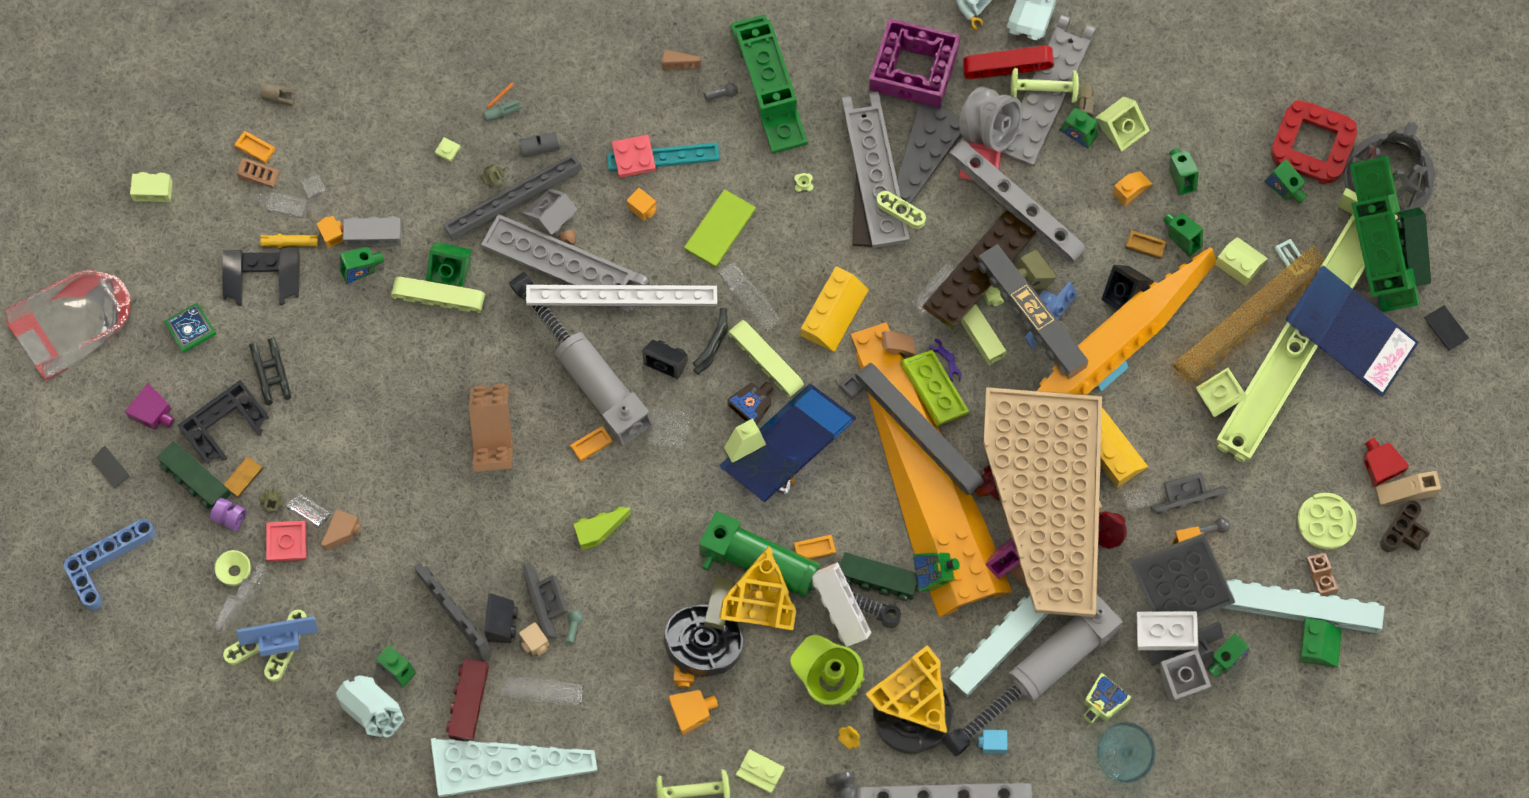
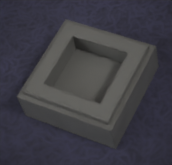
[839,373,864,400]

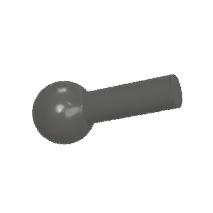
[704,83,738,100]
[1200,518,1230,534]

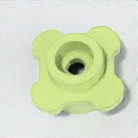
[794,173,813,192]

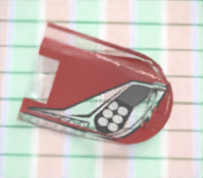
[4,270,131,381]

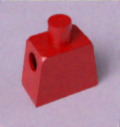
[1363,438,1409,487]

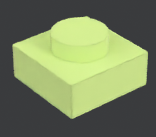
[435,137,461,162]

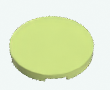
[1297,493,1357,550]

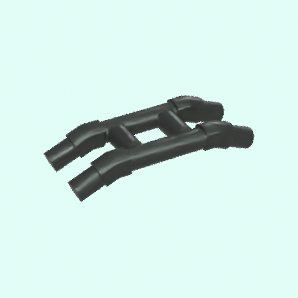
[693,308,728,375]
[249,337,291,406]

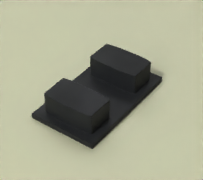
[1424,305,1469,350]

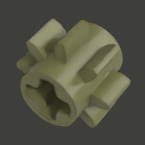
[480,164,505,187]
[259,487,283,513]

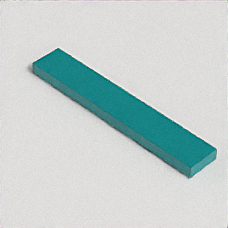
[607,142,720,172]

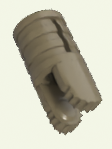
[260,82,296,105]
[1077,82,1095,118]

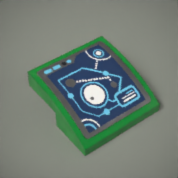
[164,303,217,353]

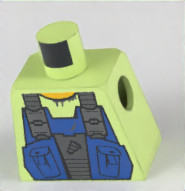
[1083,673,1131,724]

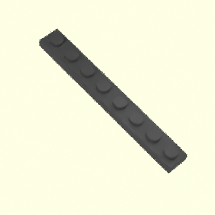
[443,154,583,240]

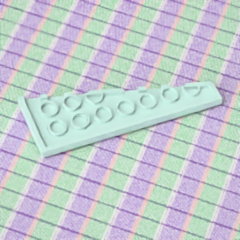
[431,738,598,797]

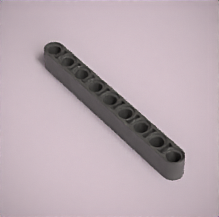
[855,363,984,495]

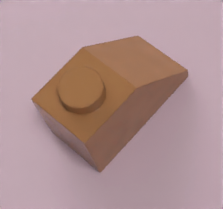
[321,509,361,551]

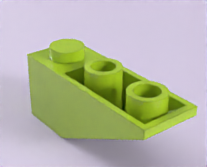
[574,506,631,550]

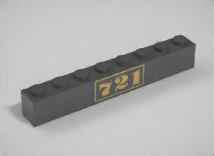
[978,244,1089,380]

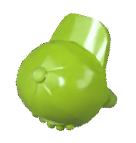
[790,635,865,706]

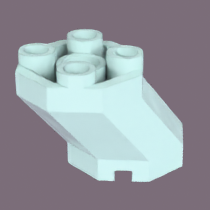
[1007,0,1056,40]
[336,675,405,737]

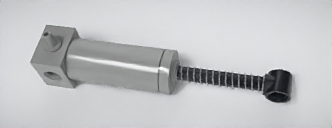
[508,271,654,446]
[942,595,1123,757]

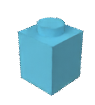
[978,730,1007,754]

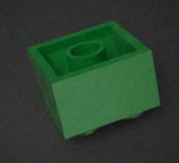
[426,242,472,287]
[1298,618,1342,668]

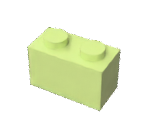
[130,172,173,202]

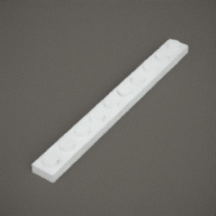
[526,285,717,306]

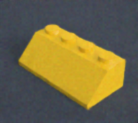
[801,266,869,352]
[1100,408,1148,488]

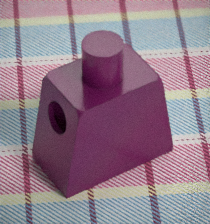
[125,383,175,430]
[985,538,1020,579]

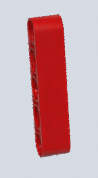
[963,46,1054,79]

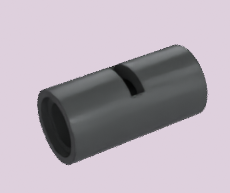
[519,132,560,158]

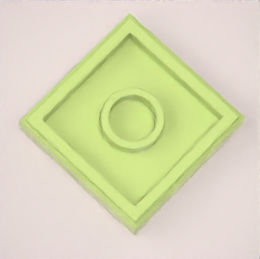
[1196,368,1247,417]

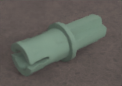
[483,100,521,122]

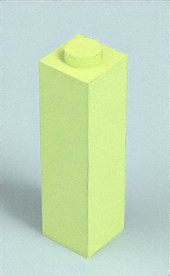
[961,304,1006,365]

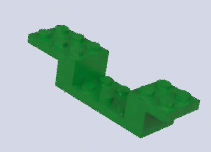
[730,14,808,154]
[1350,156,1420,312]

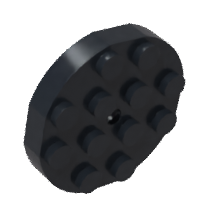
[663,605,743,677]
[873,688,953,754]

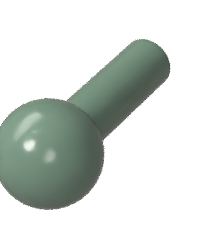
[566,610,584,645]

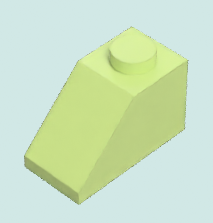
[724,418,766,463]

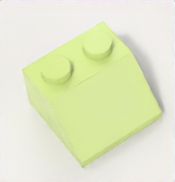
[1095,97,1150,152]
[1215,237,1268,286]

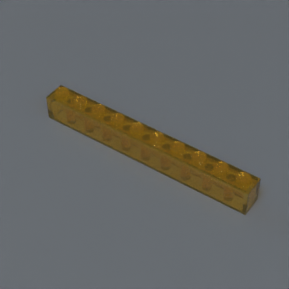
[1173,245,1326,382]

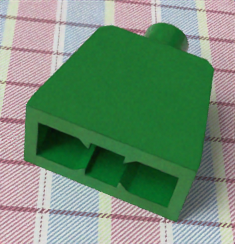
[1169,148,1199,195]
[1163,213,1203,257]

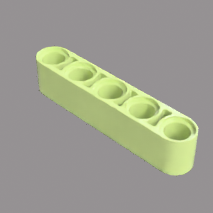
[391,277,485,314]
[728,320,804,398]

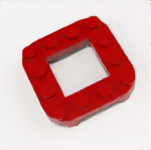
[1271,100,1357,185]

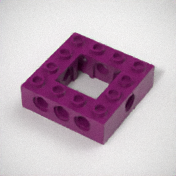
[869,18,960,108]

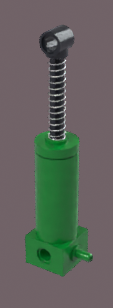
[699,510,901,629]

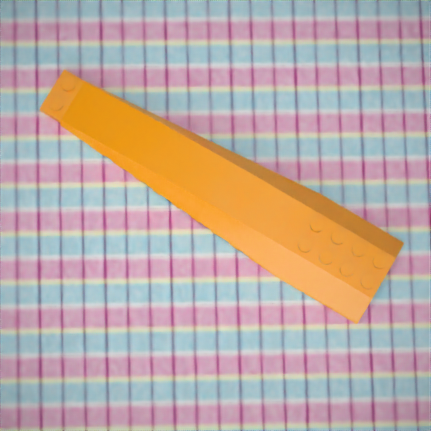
[851,322,1013,617]

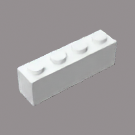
[812,563,872,647]

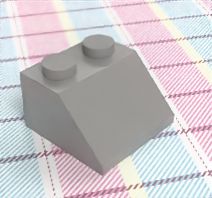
[522,188,578,235]
[1160,649,1211,701]

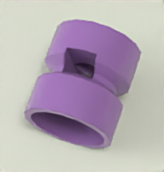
[210,498,247,532]

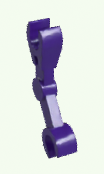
[929,338,961,382]

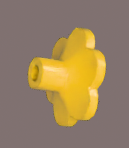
[838,726,860,749]

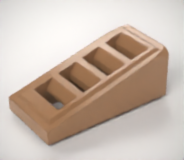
[662,50,701,70]
[237,158,280,188]

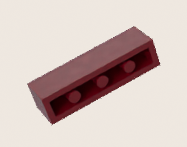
[446,658,489,742]

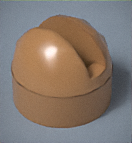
[559,230,576,244]

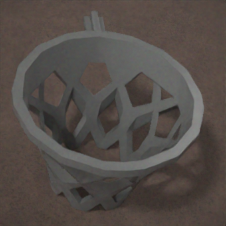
[1345,122,1436,216]

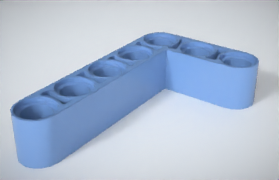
[64,519,155,610]

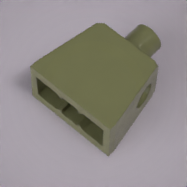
[1015,250,1057,290]

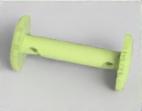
[1010,68,1079,103]
[656,769,730,798]

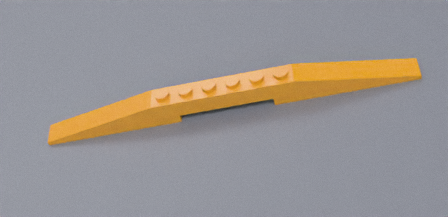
[1037,247,1217,395]

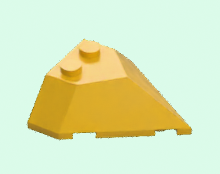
[719,546,796,630]
[865,645,947,733]

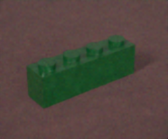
[1396,207,1431,287]
[157,441,231,509]
[840,552,918,601]

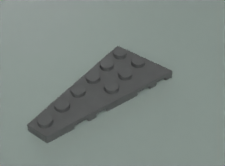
[414,563,490,662]

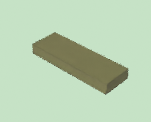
[704,576,734,630]

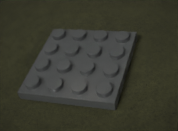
[1131,533,1235,617]

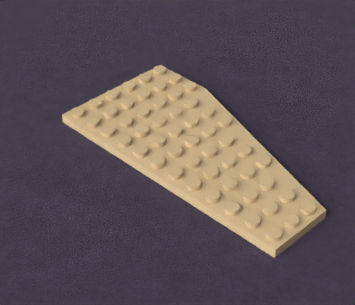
[983,387,1102,617]

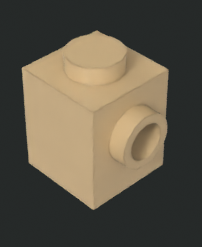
[519,622,549,656]

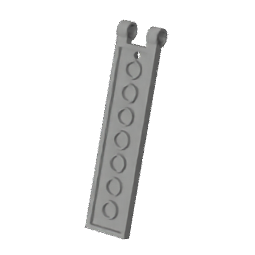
[1000,15,1096,167]
[841,92,910,248]
[481,214,649,313]

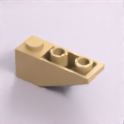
[1375,471,1441,506]

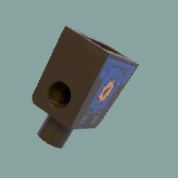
[727,382,774,425]

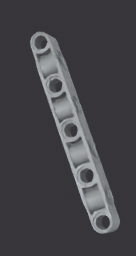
[948,140,1086,263]
[856,783,1033,798]

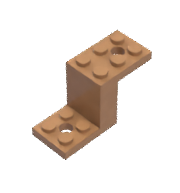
[469,384,514,472]

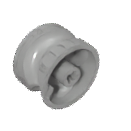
[959,87,1023,151]

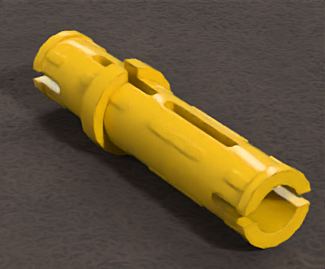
[260,233,318,248]

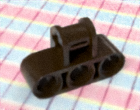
[1380,500,1430,552]

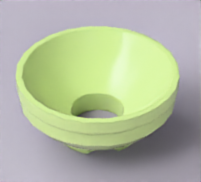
[215,550,251,586]

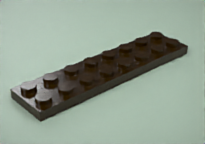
[922,210,1037,330]

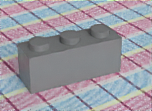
[343,216,402,246]

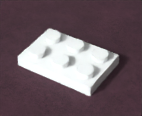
[1137,611,1198,650]

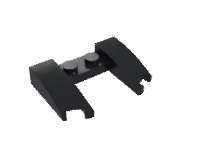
[222,249,300,306]
[178,380,269,463]

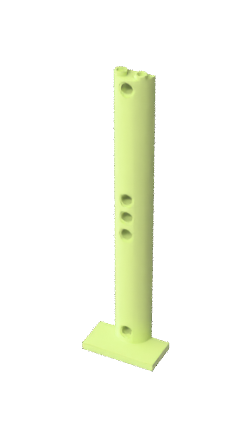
[1217,188,1399,463]

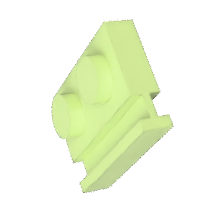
[736,749,785,794]

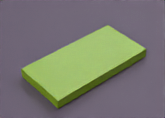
[684,189,756,268]
[900,350,970,427]

